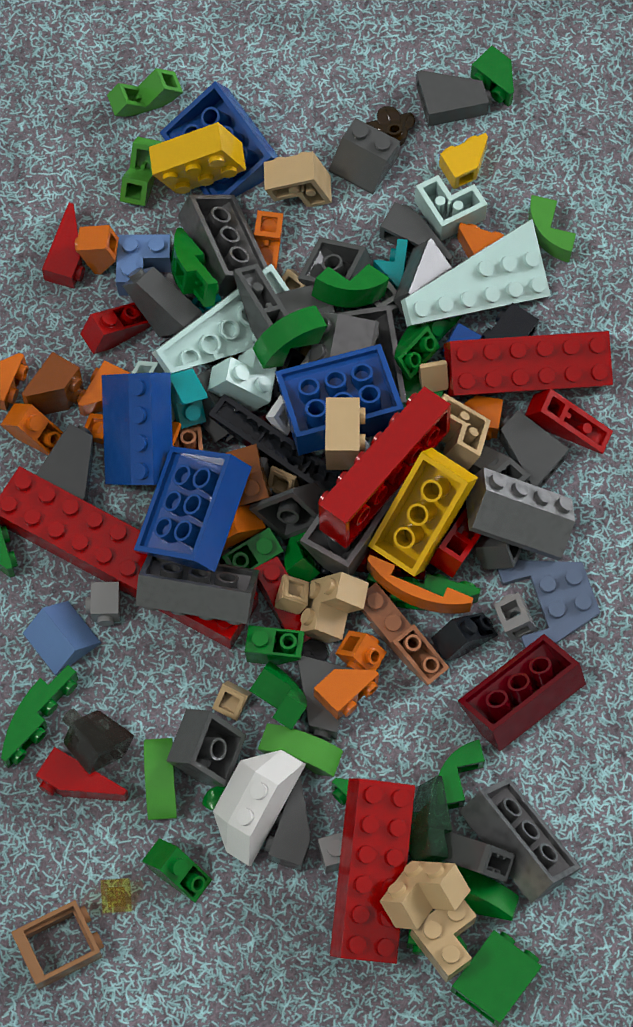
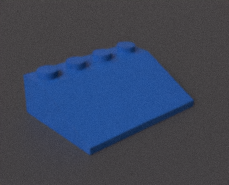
[159,81,279,197]
[275,344,404,455]
[102,373,173,485]
[134,446,252,572]

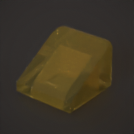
[101,878,132,913]

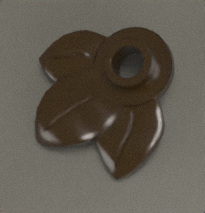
[366,106,415,146]

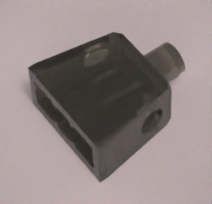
[62,708,134,774]

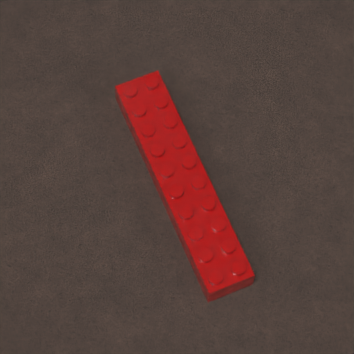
[0,466,259,649]

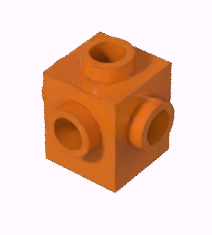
[335,630,387,670]

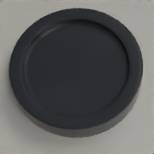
[302,639,328,661]

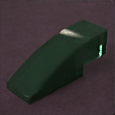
[410,775,452,862]

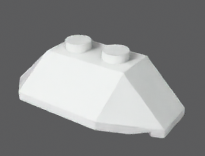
[213,750,306,866]

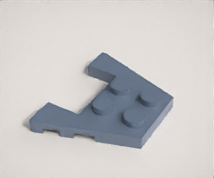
[497,560,600,649]

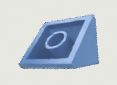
[23,601,101,676]

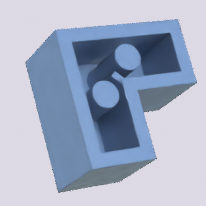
[116,234,173,296]

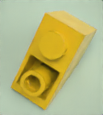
[439,133,488,189]

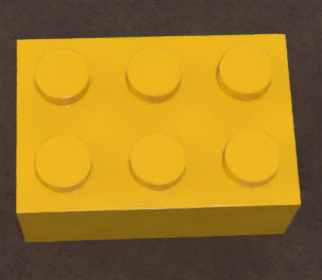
[149,122,246,194]

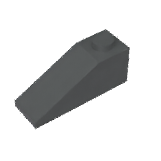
[379,202,452,265]
[233,264,288,340]

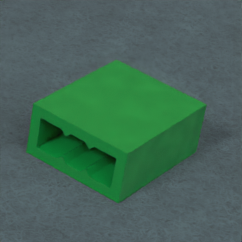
[450,930,542,1027]

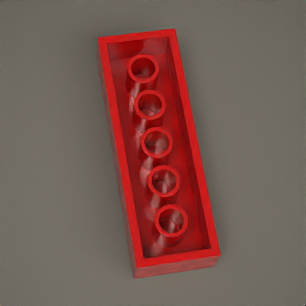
[444,331,613,397]
[318,386,451,548]
[330,778,415,964]

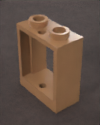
[11,900,104,990]

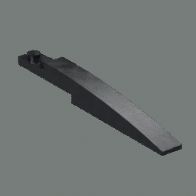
[208,394,440,575]

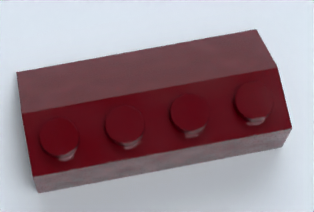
[458,634,586,752]

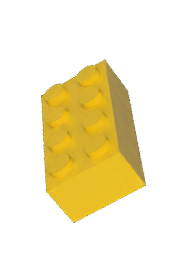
[368,447,478,576]

